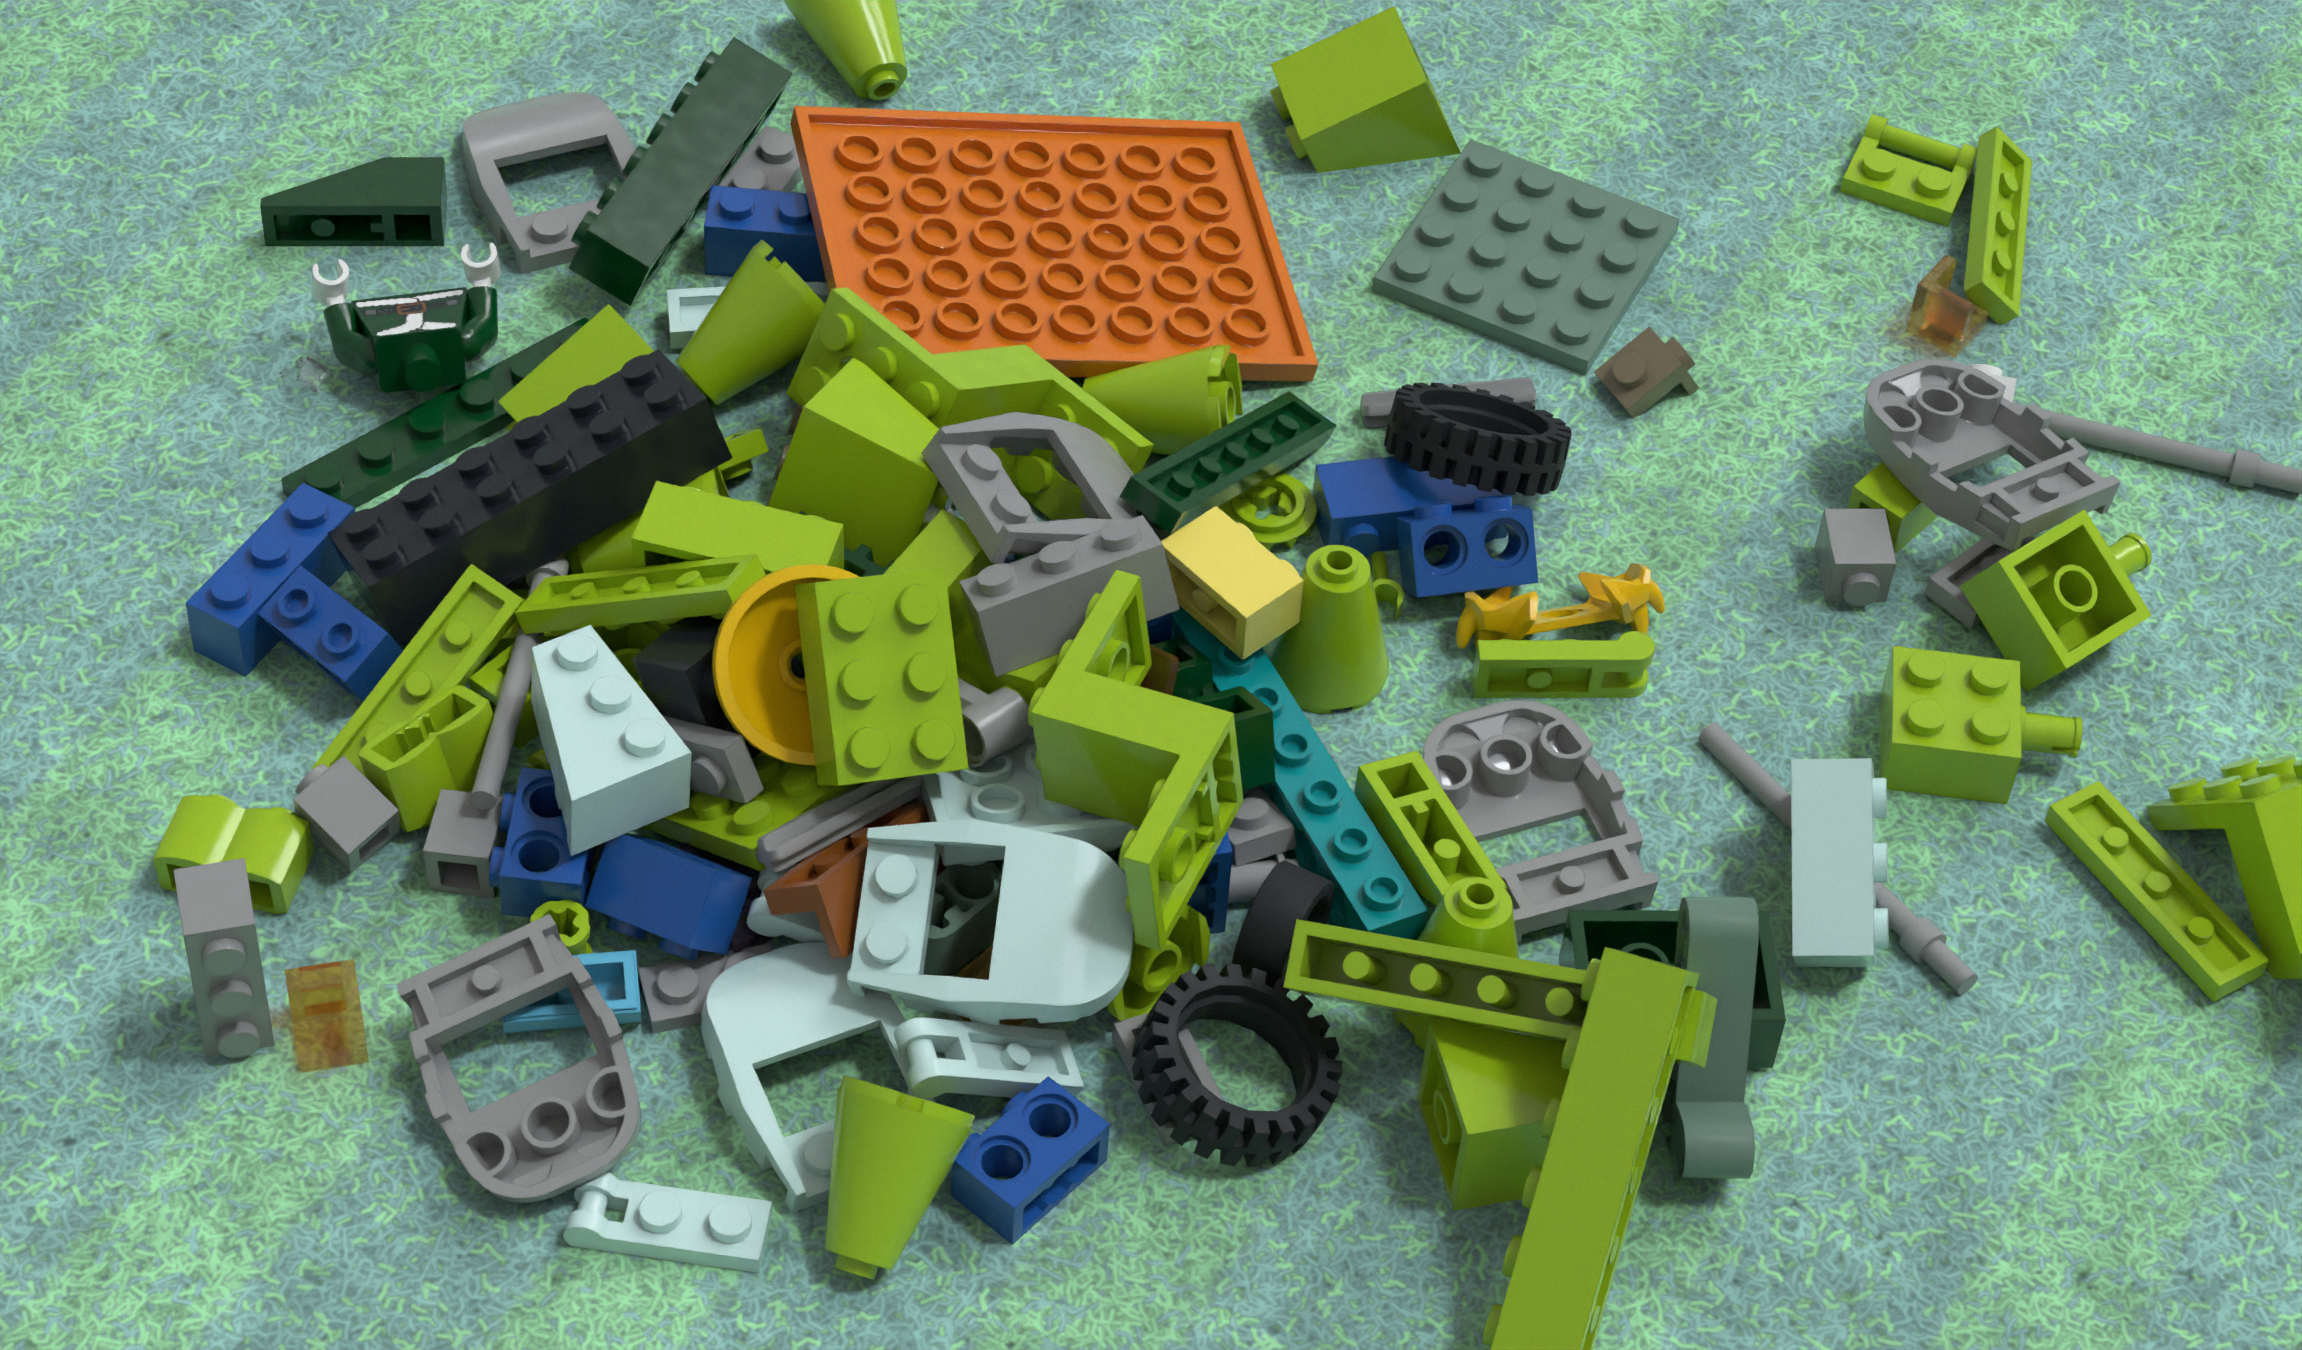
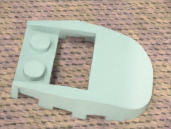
[847,818,1135,1026]
[701,942,935,1213]

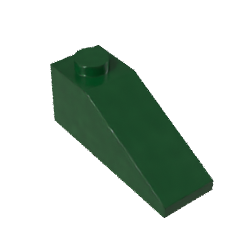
[260,157,447,246]

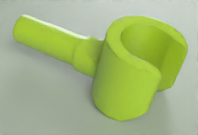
[1371,551,1404,620]

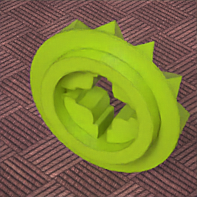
[1218,472,1317,550]

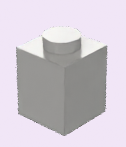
[1815,509,1896,606]
[293,755,400,873]
[423,789,508,899]

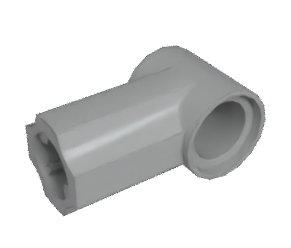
[958,678,1033,768]

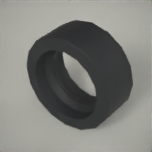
[1232,860,1334,991]

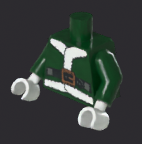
[312,243,501,393]

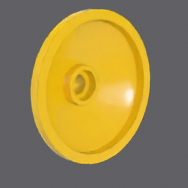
[712,564,859,766]

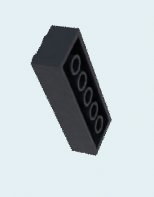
[327,349,733,646]

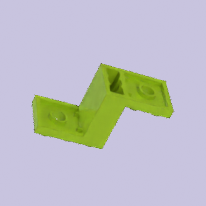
[786,287,1154,520]
[1028,570,1244,951]
[2146,755,2302,979]

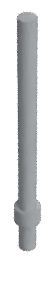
[2013,402,2302,494]
[470,552,569,810]
[1698,723,1978,995]

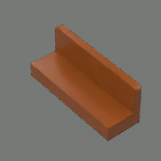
[763,803,946,959]

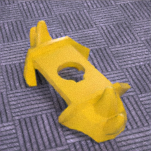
[1456,563,1665,649]

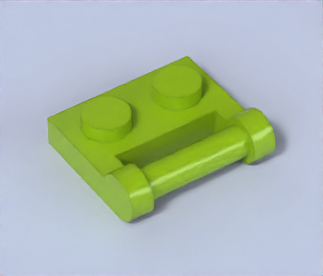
[1840,114,1978,227]

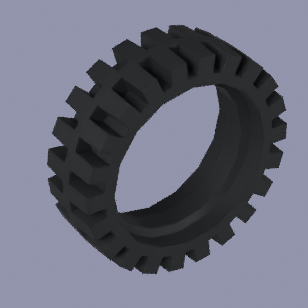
[1384,382,1572,496]
[1132,964,1342,1167]

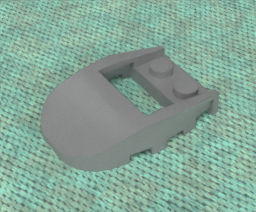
[461,92,636,274]
[1863,359,2121,552]
[921,412,1173,564]
[1423,700,1658,943]
[397,914,642,1203]

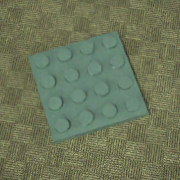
[1372,139,1680,375]

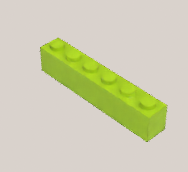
[1283,919,1718,1068]
[1483,947,1700,1350]

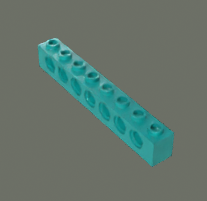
[1171,605,1428,940]

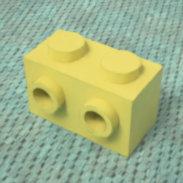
[1161,506,1304,660]

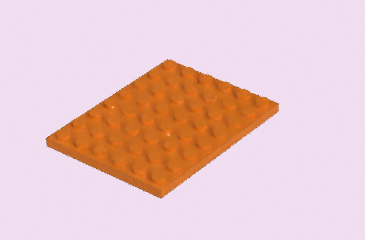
[790,106,1318,382]

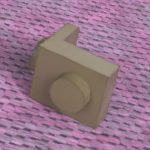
[1594,326,1699,418]

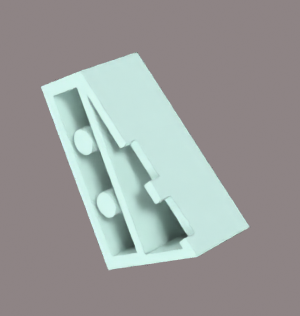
[531,625,691,856]
[1791,758,1889,967]

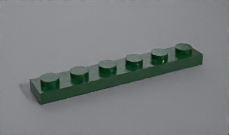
[281,317,589,509]
[1120,391,1337,534]

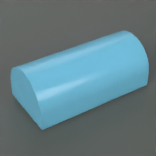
[502,950,641,1033]

